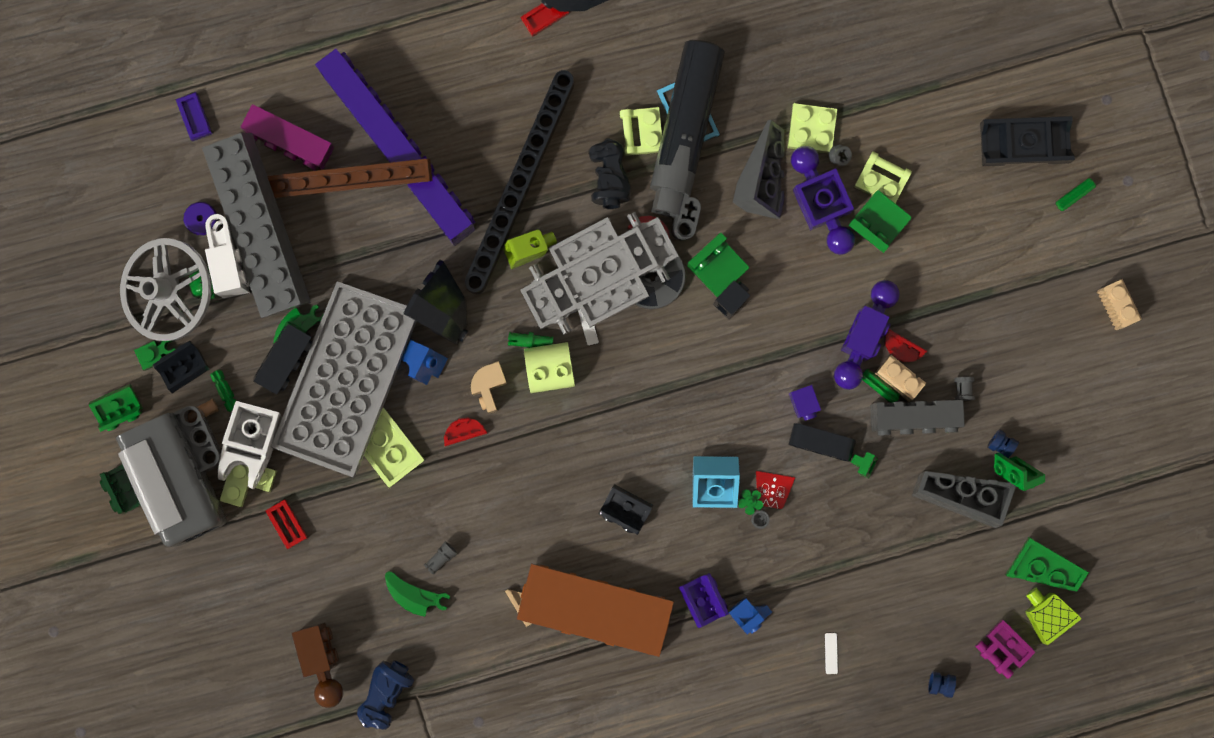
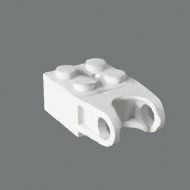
[205,214,250,298]
[218,401,282,489]

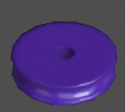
[183,202,218,235]

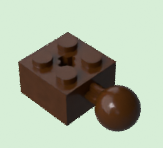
[292,623,343,708]

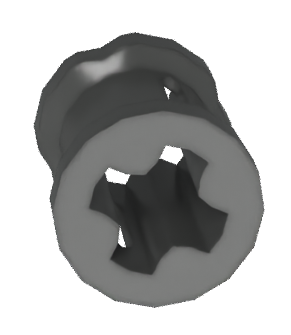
[954,377,975,401]

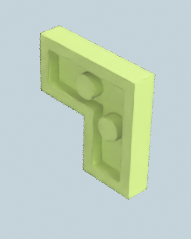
[220,465,277,507]

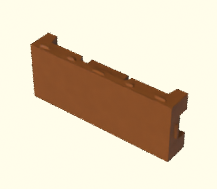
[517,563,674,657]

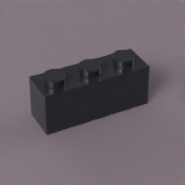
[253,321,313,394]

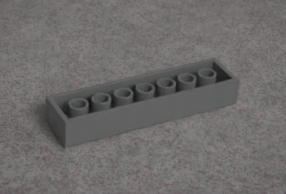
[202,133,311,318]

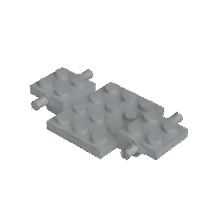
[521,212,679,335]

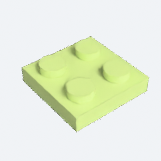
[787,103,837,153]

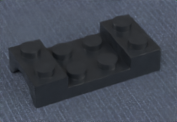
[980,116,1075,166]

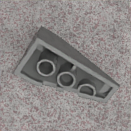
[733,120,784,219]

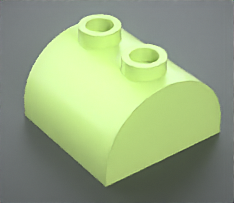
[524,342,575,393]

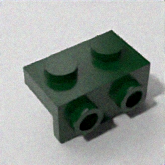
[100,464,141,514]

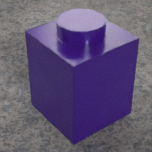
[789,385,821,421]

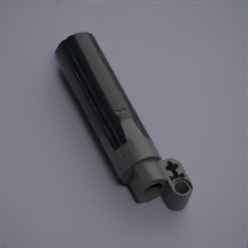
[650,40,725,241]

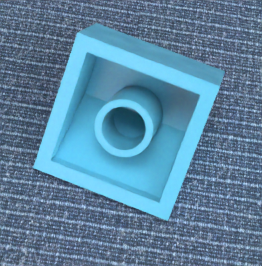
[693,456,740,508]

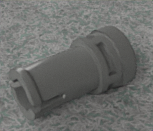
[751,511,770,529]
[424,541,458,575]

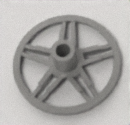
[120,238,211,341]

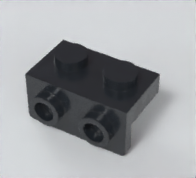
[153,341,210,393]
[599,484,654,535]

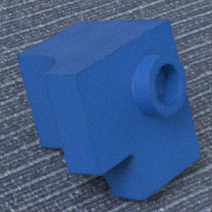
[401,340,448,385]
[728,597,772,634]

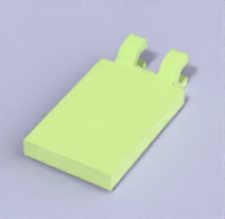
[364,407,424,488]

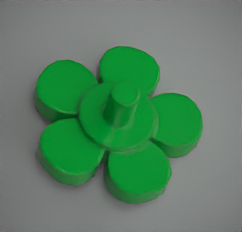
[738,489,763,515]

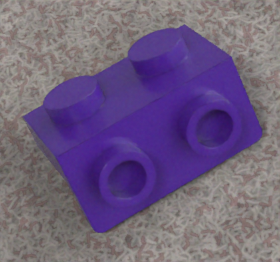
[679,573,729,628]

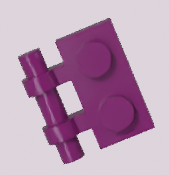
[975,619,1035,679]

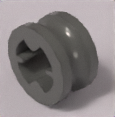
[829,144,852,166]

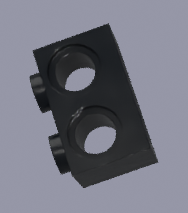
[713,281,750,319]

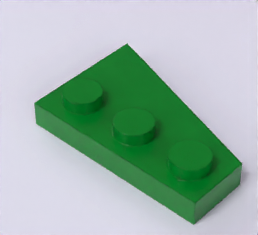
[1005,537,1089,592]

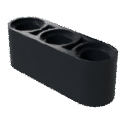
[788,423,856,462]

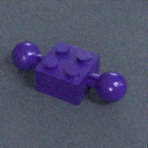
[791,146,855,255]
[834,280,900,390]

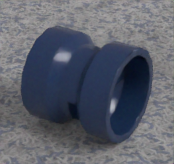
[987,429,1019,458]
[928,671,956,698]

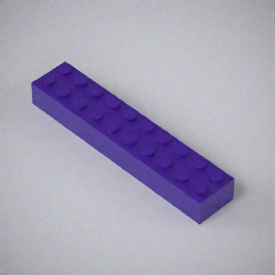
[315,49,476,246]

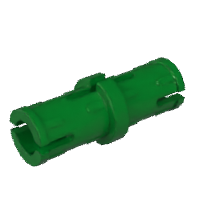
[508,331,554,348]

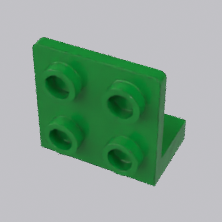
[849,190,911,253]
[687,232,749,297]

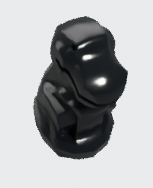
[588,138,631,209]

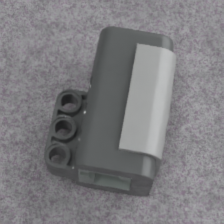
[116,406,227,547]

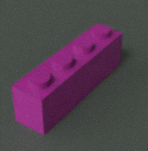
[240,104,334,171]

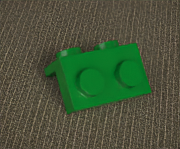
[89,384,143,432]
[994,453,1045,491]

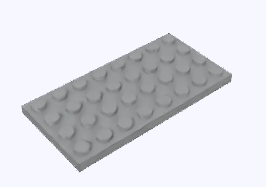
[271,281,416,478]

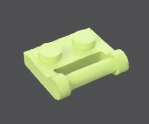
[620,107,662,156]
[854,151,912,204]

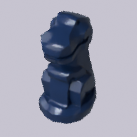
[357,660,415,730]

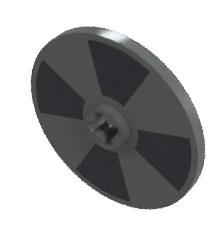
[635,257,685,309]

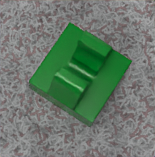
[851,452,878,479]

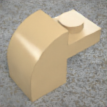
[471,361,507,414]

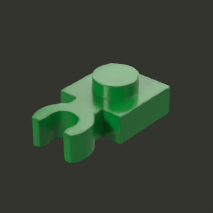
[134,341,176,371]

